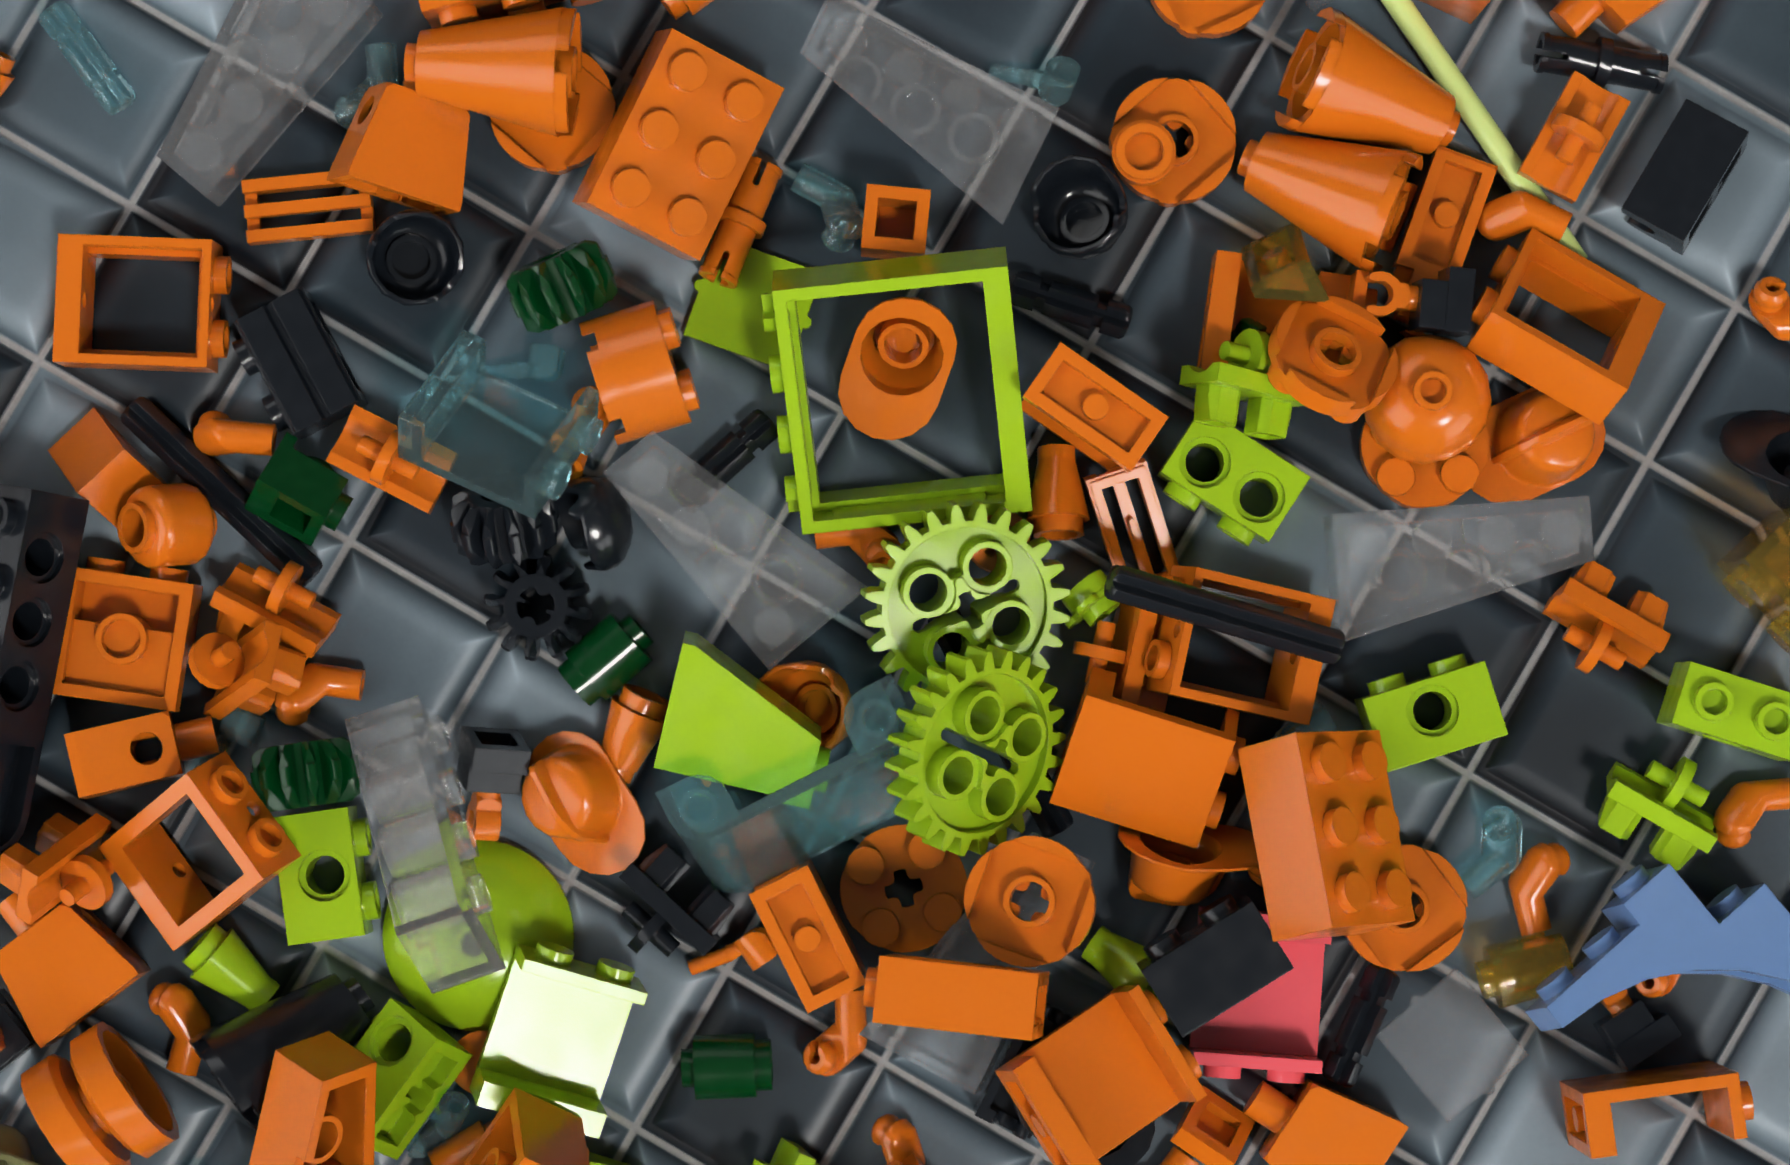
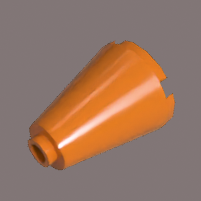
[404,7,582,137]
[1275,7,1461,154]
[1237,131,1423,274]

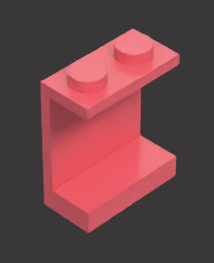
[1189,906,1332,1084]

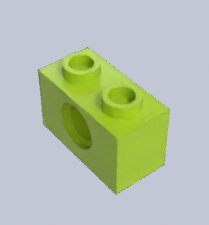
[1355,653,1508,773]
[1656,661,1790,762]
[274,805,381,946]

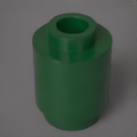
[557,612,654,706]
[681,1033,773,1100]

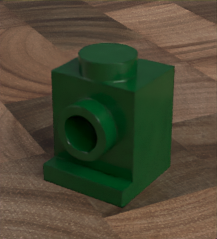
[244,432,354,546]

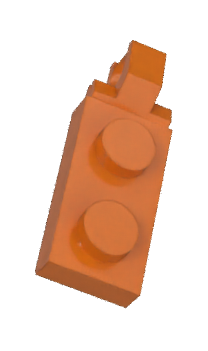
[1392,145,1498,324]

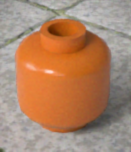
[117,483,217,568]

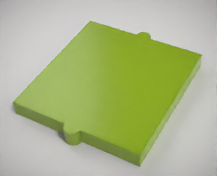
[683,248,814,365]

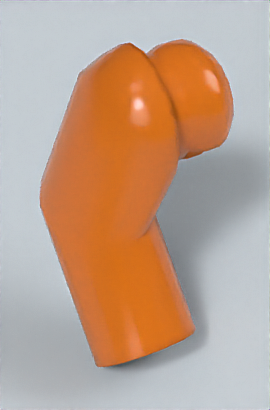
[1508,842,1571,936]

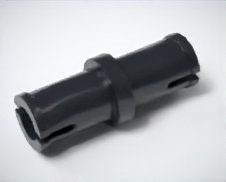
[1533,31,1669,94]

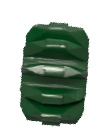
[506,240,618,333]
[250,737,362,812]

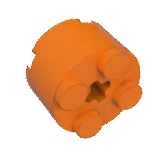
[579,300,700,445]

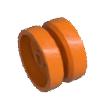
[21,1021,179,1165]

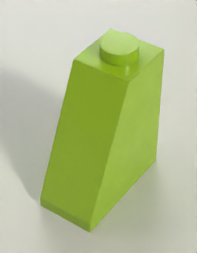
[653,631,831,803]

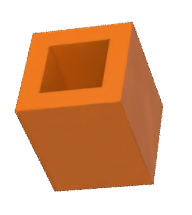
[861,183,931,259]

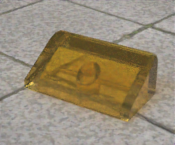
[1241,223,1330,302]

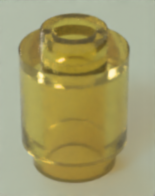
[1474,931,1573,1009]

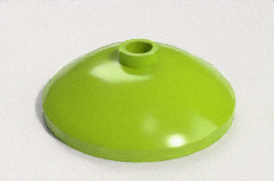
[382,840,575,1031]

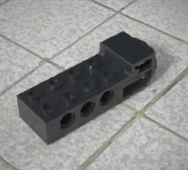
[0,484,90,856]

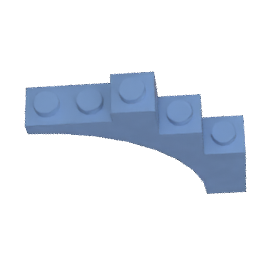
[1525,863,1790,1032]

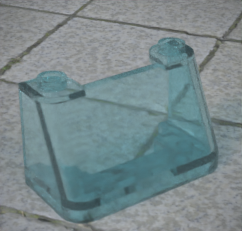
[655,674,908,894]

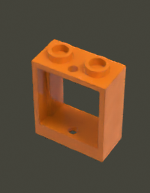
[1466,228,1666,425]
[52,233,232,373]
[1144,565,1336,726]
[98,751,301,951]
[863,954,1050,1041]

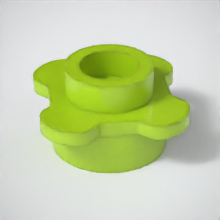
[1061,569,1120,629]

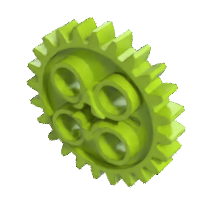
[860,500,1070,692]
[884,644,1066,857]

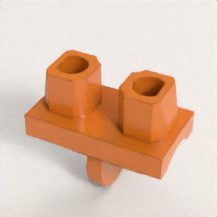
[1517,71,1631,204]
[326,404,459,514]
[209,560,342,660]
[1542,560,1671,674]
[1072,603,1168,713]
[188,620,306,720]
[0,812,115,925]

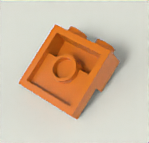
[53,556,203,712]

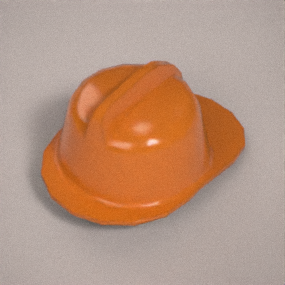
[838,297,957,440]
[1472,387,1606,505]
[522,730,646,875]
[1118,825,1259,906]

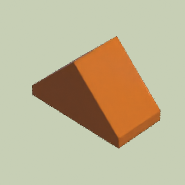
[47,407,167,528]

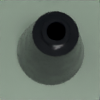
[189,973,375,1131]

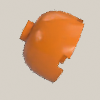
[1364,334,1492,465]

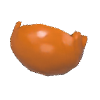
[759,660,855,751]

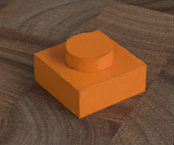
[1170,1085,1256,1165]

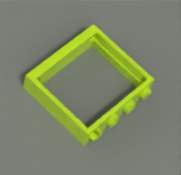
[761,246,1033,535]

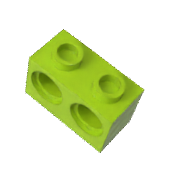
[1156,418,1310,547]
[355,997,473,1160]

